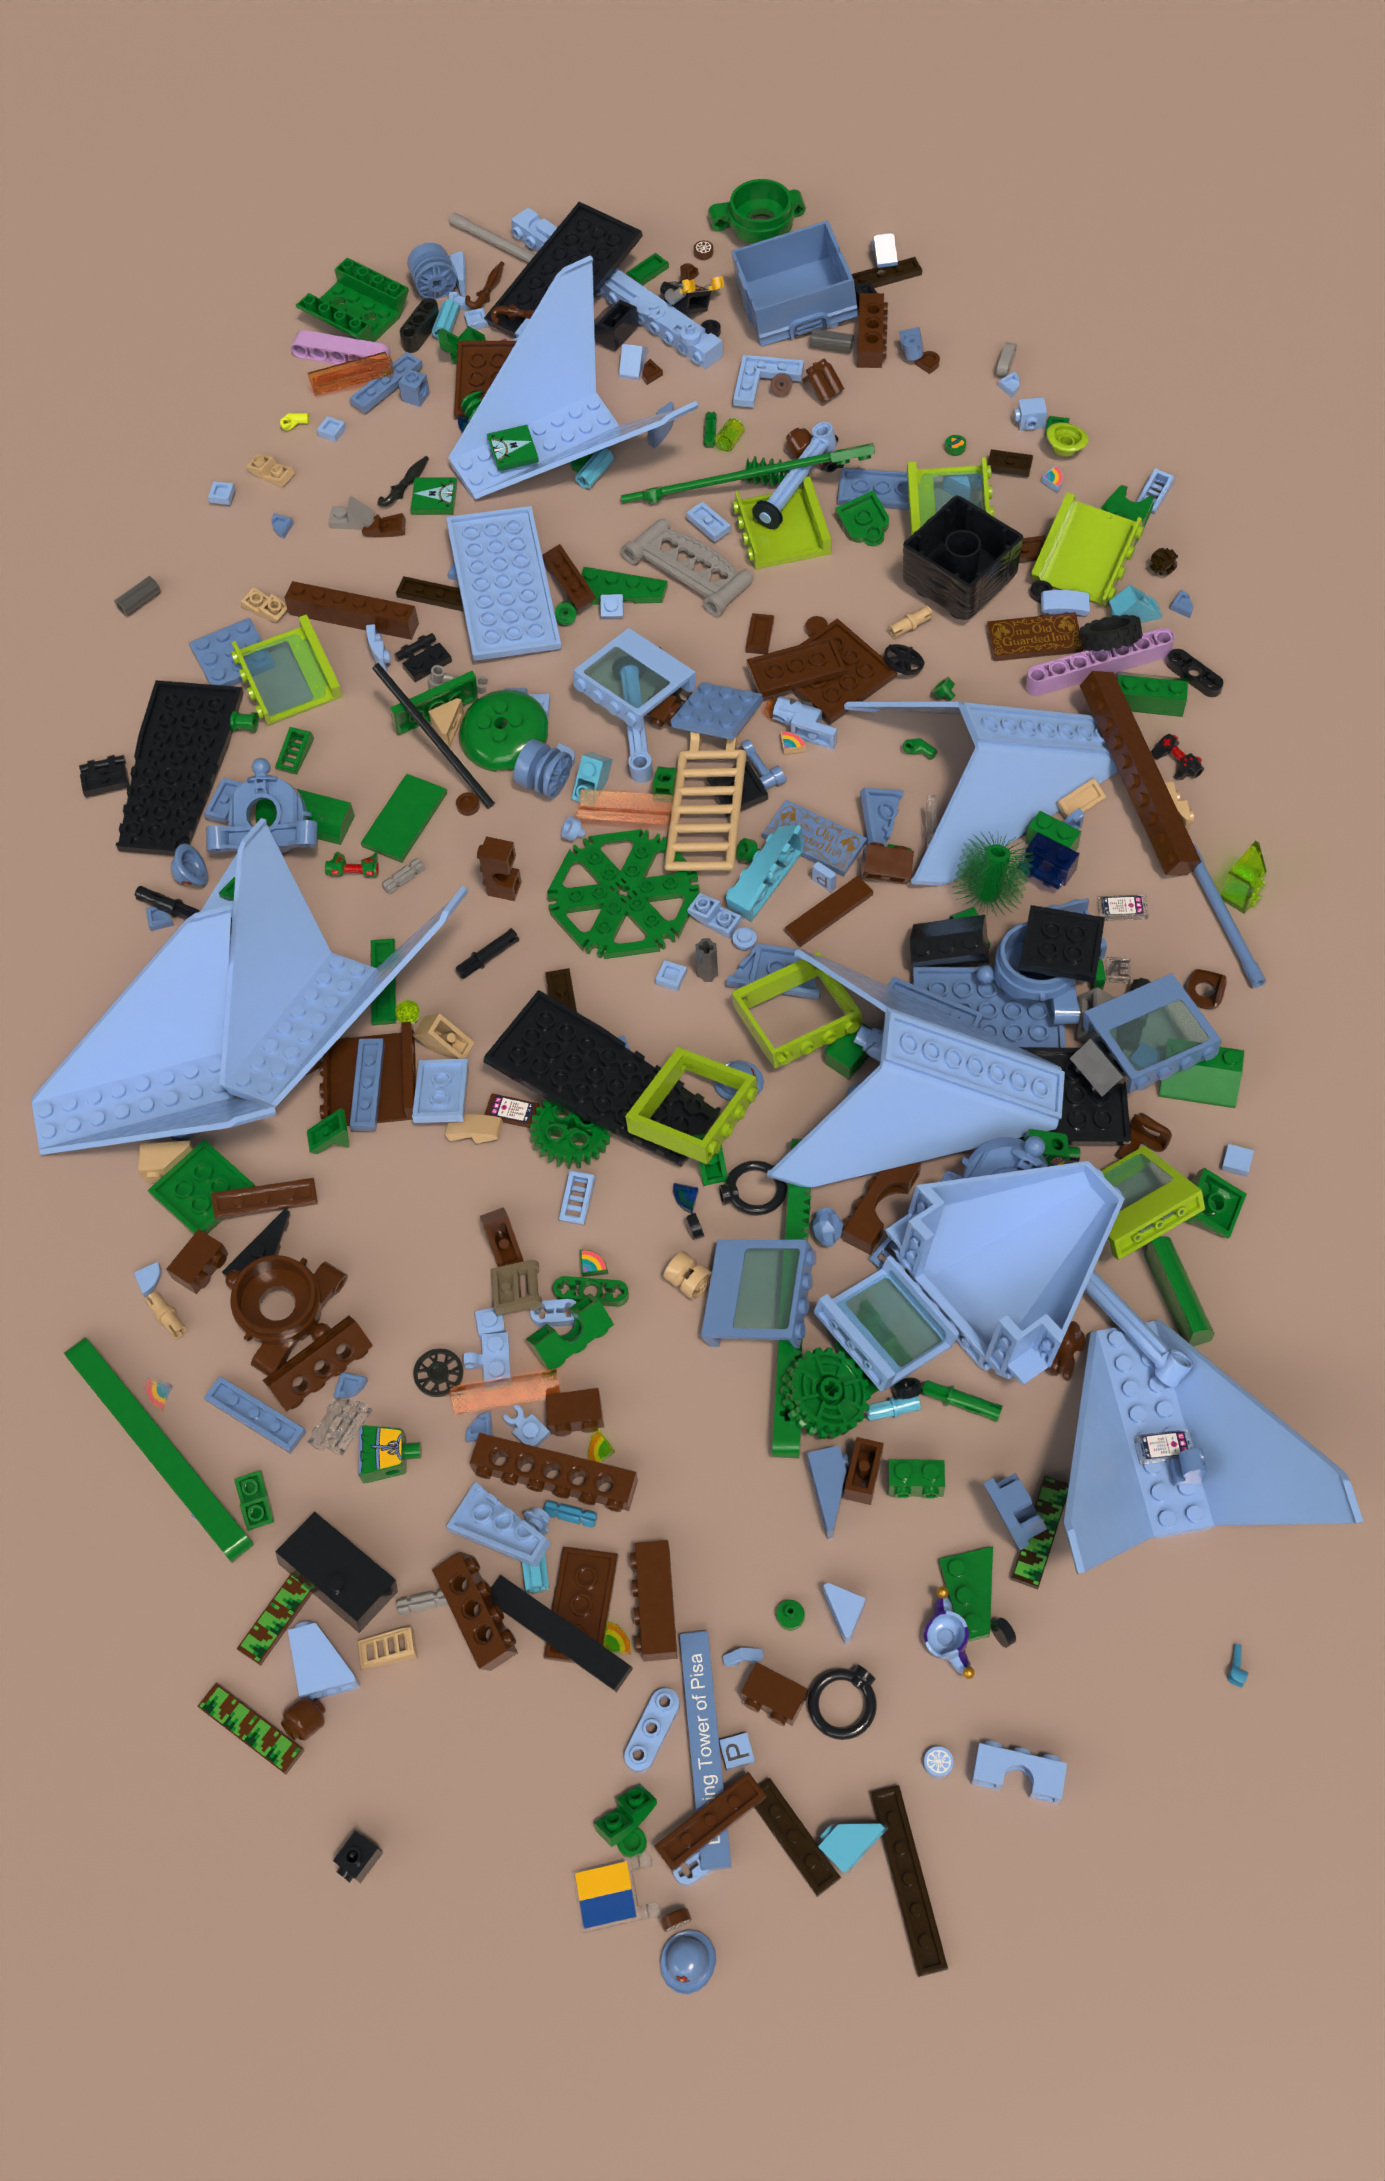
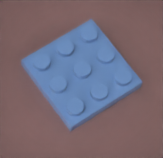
[189,617,276,686]
[671,682,763,740]

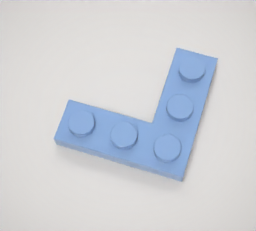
[733,355,804,408]

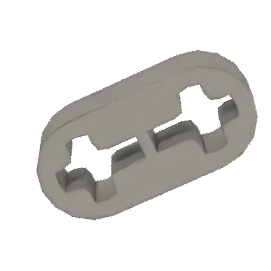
[996,342,1017,377]

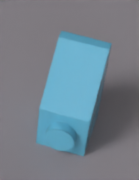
[1109,585,1163,623]
[818,1824,888,1873]

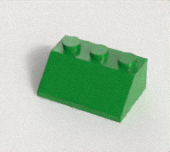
[1117,671,1188,717]
[1158,1039,1244,1108]

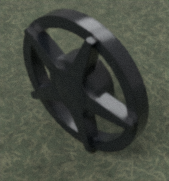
[883,644,925,675]

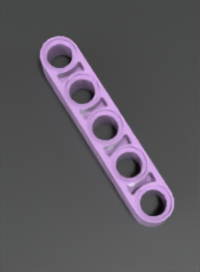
[291,330,390,371]

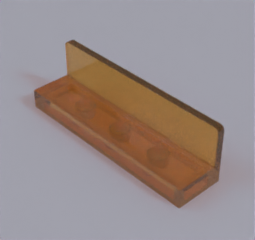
[308,352,394,395]
[576,789,673,825]
[449,1369,560,1415]

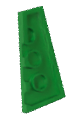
[572,567,668,605]

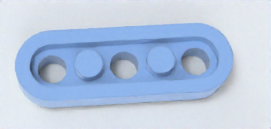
[624,1688,680,1773]

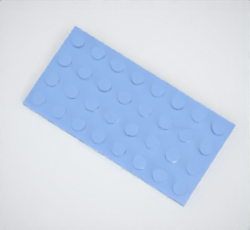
[446,506,561,661]

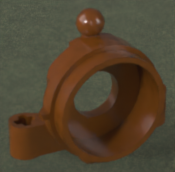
[225,1255,348,1376]

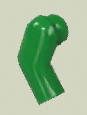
[903,738,938,760]

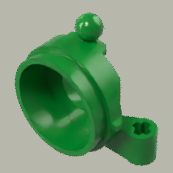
[708,179,806,244]

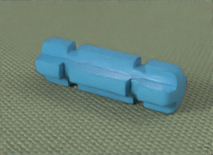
[544,1500,597,1528]

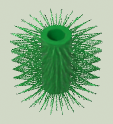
[952,832,1034,917]

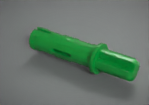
[922,1380,1003,1422]

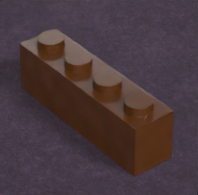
[630,1540,678,1662]

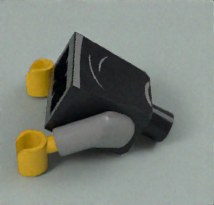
[660,276,724,314]

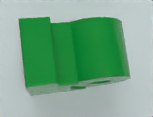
[653,766,677,803]

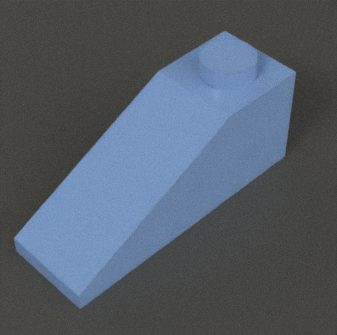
[807,1445,850,1539]

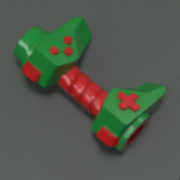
[325,852,379,877]

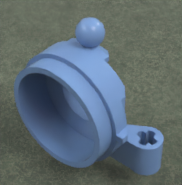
[206,758,318,854]
[976,922,1081,1024]
[940,1136,1049,1182]

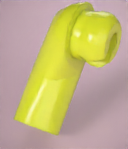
[280,413,310,431]

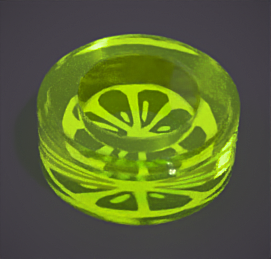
[395,1000,420,1025]

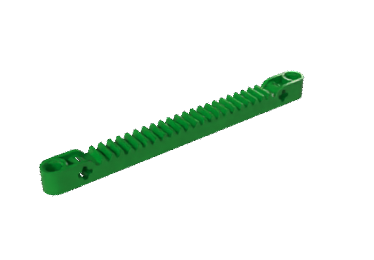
[772,1138,811,1459]

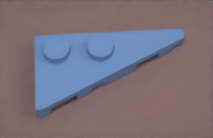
[860,788,904,847]

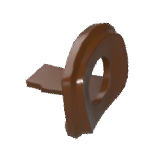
[1186,969,1227,1009]
[1117,1113,1172,1159]

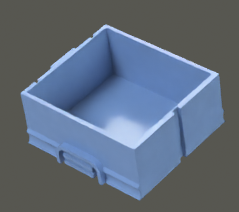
[731,220,858,347]

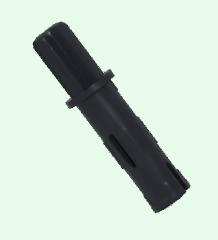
[135,886,200,919]
[455,928,520,979]

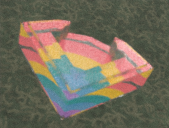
[144,1377,173,1411]

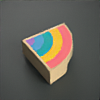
[781,731,806,754]

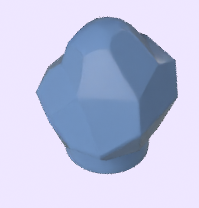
[812,1208,843,1247]

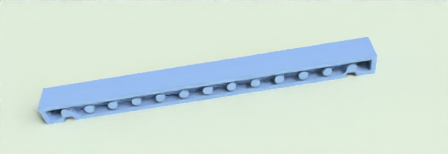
[511,208,723,369]

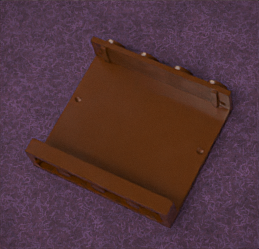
[319,1021,416,1126]

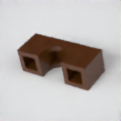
[477,836,522,901]

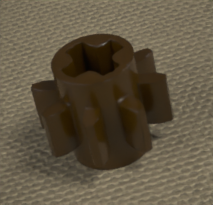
[1150,548,1178,576]

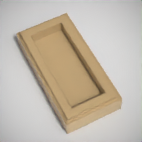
[1056,778,1107,819]

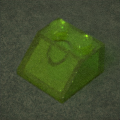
[1221,841,1267,914]

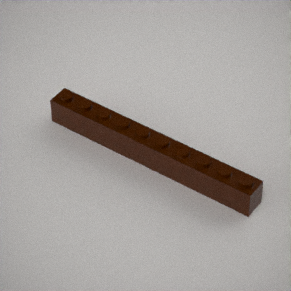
[1079,671,1201,875]

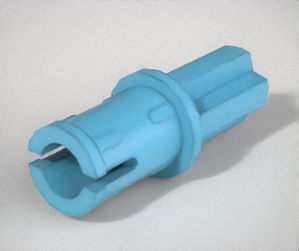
[866,1396,921,1421]

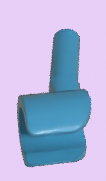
[1228,1644,1248,1688]

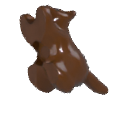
[1047,1321,1086,1381]

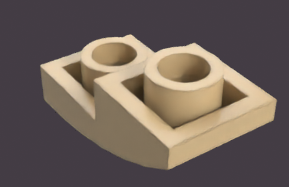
[246,453,295,487]
[241,587,288,623]
[1165,782,1194,831]
[445,1114,503,1144]

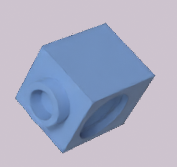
[399,369,430,407]

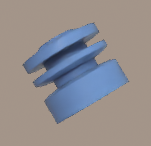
[407,243,457,300]
[513,739,572,799]

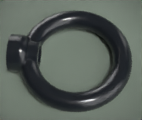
[719,1160,787,1215]
[808,1664,877,1740]

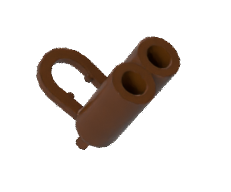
[802,358,845,404]

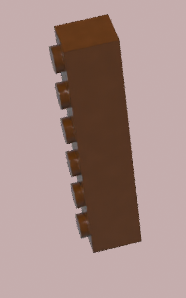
[284,581,419,640]

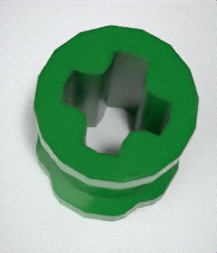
[230,711,258,733]

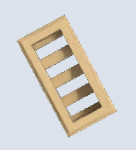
[357,1626,418,1670]

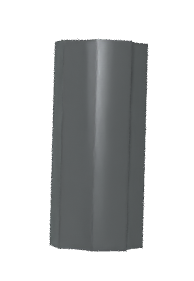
[810,328,854,353]
[114,576,161,616]
[695,938,718,982]

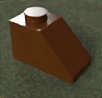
[480,1207,524,1267]

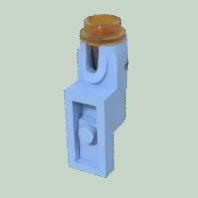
[765,696,837,750]

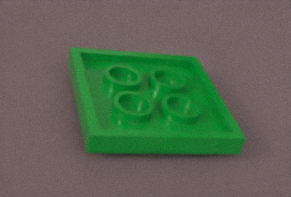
[147,1140,255,1235]

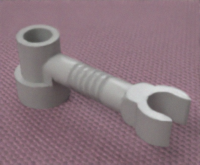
[428,665,488,693]

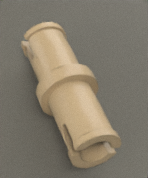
[888,605,933,639]
[145,1291,187,1339]

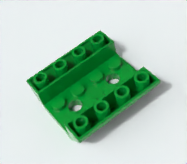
[296,257,409,342]

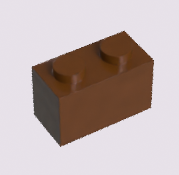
[860,842,914,884]
[166,1229,228,1294]
[545,1388,604,1436]
[844,1437,884,1505]
[741,1662,808,1726]

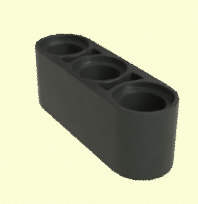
[400,298,439,353]

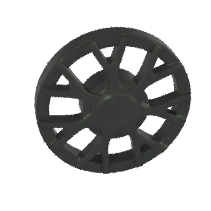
[413,1348,464,1397]

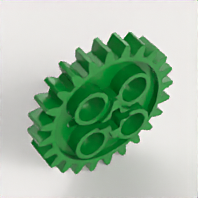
[530,1100,612,1169]

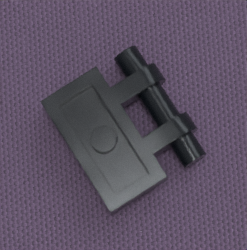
[394,633,452,682]
[79,755,130,798]

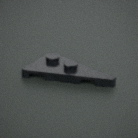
[222,1208,291,1302]

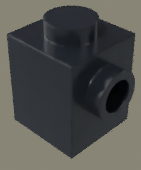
[333,1831,383,1883]

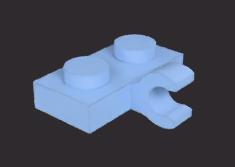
[463,1332,511,1388]

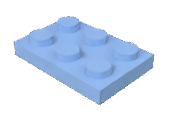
[412,1058,469,1123]

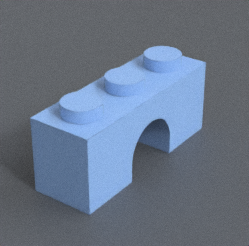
[971,1741,1067,1804]

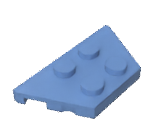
[727,943,820,1000]

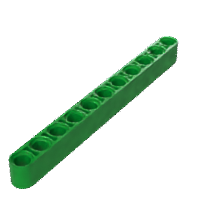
[63,1337,254,1563]

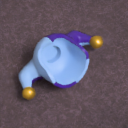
[924,1586,975,1679]

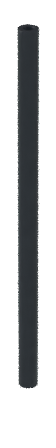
[372,663,495,809]

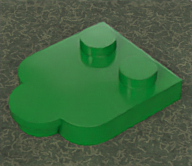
[835,490,889,547]

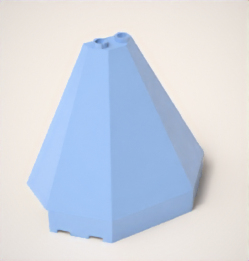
[885,1161,1125,1385]

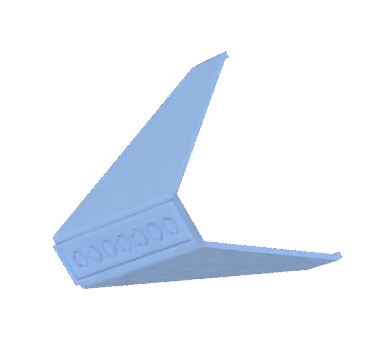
[448,255,698,499]
[844,702,1118,886]
[219,818,468,1108]
[31,904,276,1155]
[767,949,1065,1188]
[1064,1320,1364,1574]

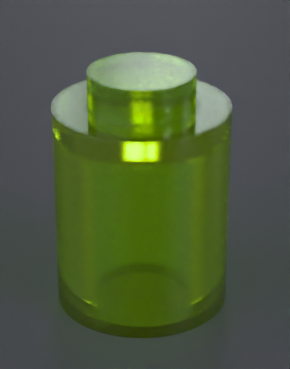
[715,418,745,452]

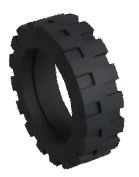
[1080,615,1143,651]

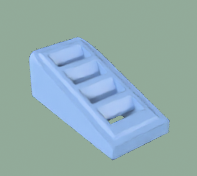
[448,251,466,296]
[1136,468,1175,514]
[559,1170,596,1225]

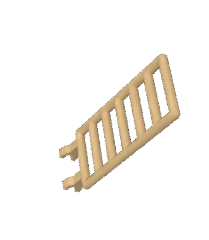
[664,732,746,871]

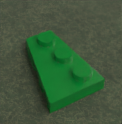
[939,1546,993,1642]

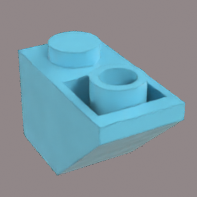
[571,752,613,806]

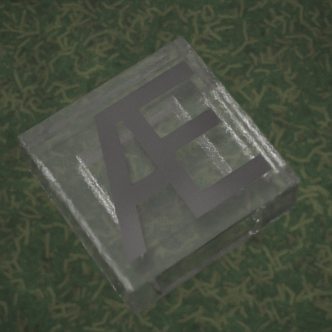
[1105,957,1131,984]

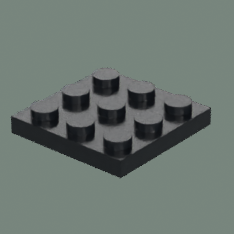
[1019,905,1105,983]

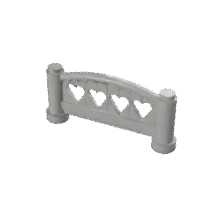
[621,519,753,617]

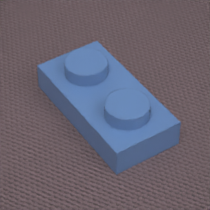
[204,778,242,824]

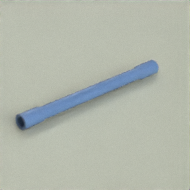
[1194,844,1266,988]

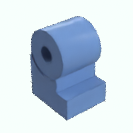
[899,327,924,361]
[1170,1448,1208,1486]

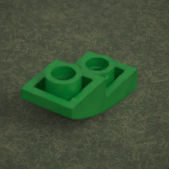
[234,1470,274,1531]
[594,1784,657,1847]

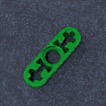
[553,1276,629,1307]

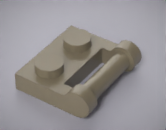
[492,1260,542,1316]

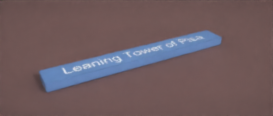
[680,1631,732,1871]

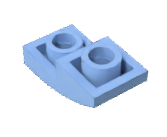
[1041,590,1090,617]
[366,624,391,672]
[687,893,742,938]

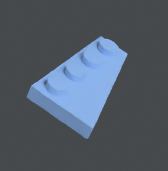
[446,1481,551,1567]

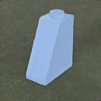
[288,1621,361,1700]

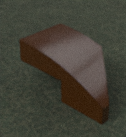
[362,513,406,537]

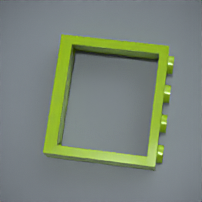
[731,951,862,1069]
[625,1047,759,1164]

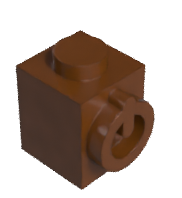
[646,689,682,727]

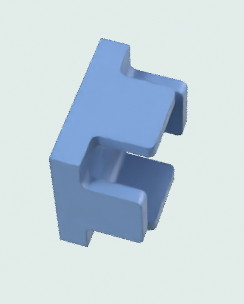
[983,1473,1047,1550]

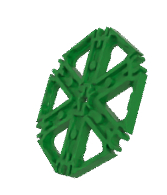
[547,829,700,959]

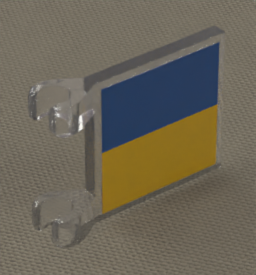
[572,1853,662,1933]

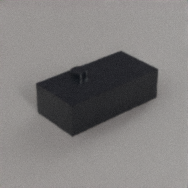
[275,1512,398,1633]

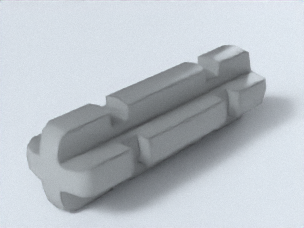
[382,858,424,894]
[396,1589,448,1615]

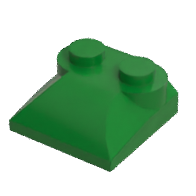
[1186,1168,1247,1239]

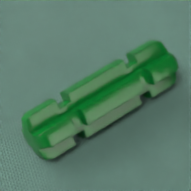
[704,411,717,448]

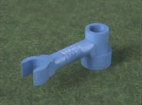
[740,739,786,790]

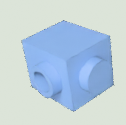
[1014,397,1047,431]

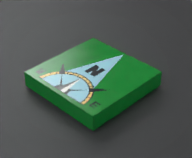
[487,425,539,472]
[410,477,457,515]

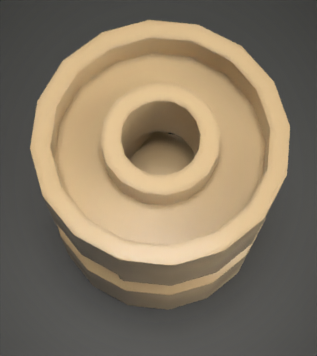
[664,1251,712,1300]

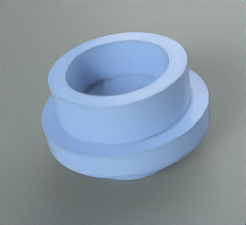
[733,927,757,951]

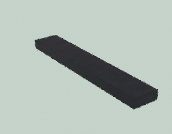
[490,1575,633,1693]

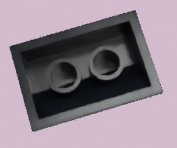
[910,915,989,967]

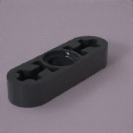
[1166,649,1224,697]

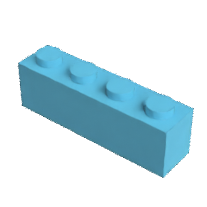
[726,825,804,922]

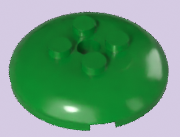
[459,689,549,772]

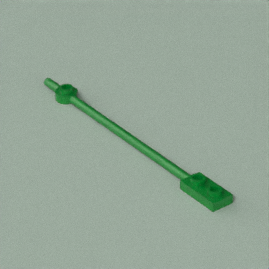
[621,443,875,504]

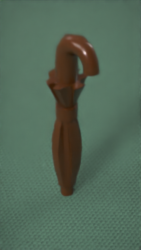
[465,261,505,309]
[491,304,535,324]

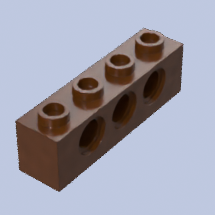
[857,293,888,368]
[262,1316,373,1411]
[432,1552,518,1671]

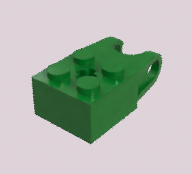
[1101,485,1155,547]

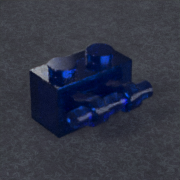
[1017,833,1080,890]

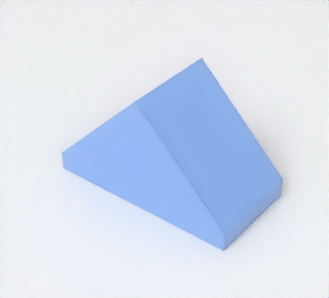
[619,344,649,380]
[823,1583,866,1644]

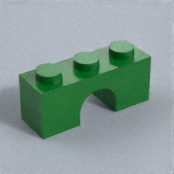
[526,1294,614,1371]

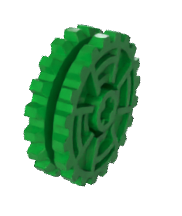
[781,1347,871,1439]

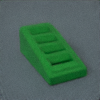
[275,727,314,775]

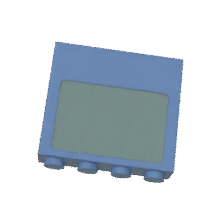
[1083,973,1221,1093]
[701,1240,816,1349]

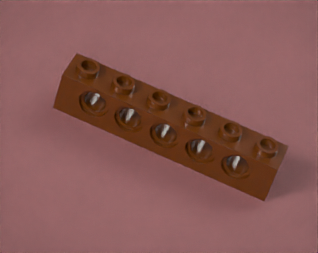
[470,1433,638,1512]

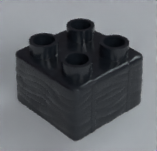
[903,495,1023,620]

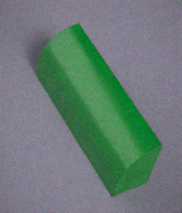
[255,788,355,845]
[1144,1236,1214,1347]

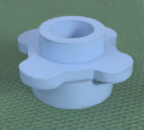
[524,1508,550,1534]

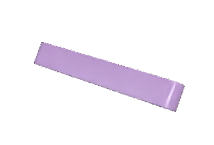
[1026,628,1175,696]

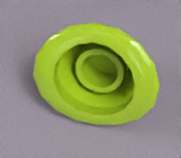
[1046,422,1089,457]

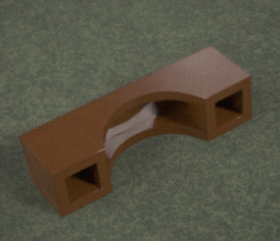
[842,1162,921,1255]

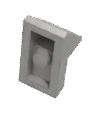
[329,496,375,530]

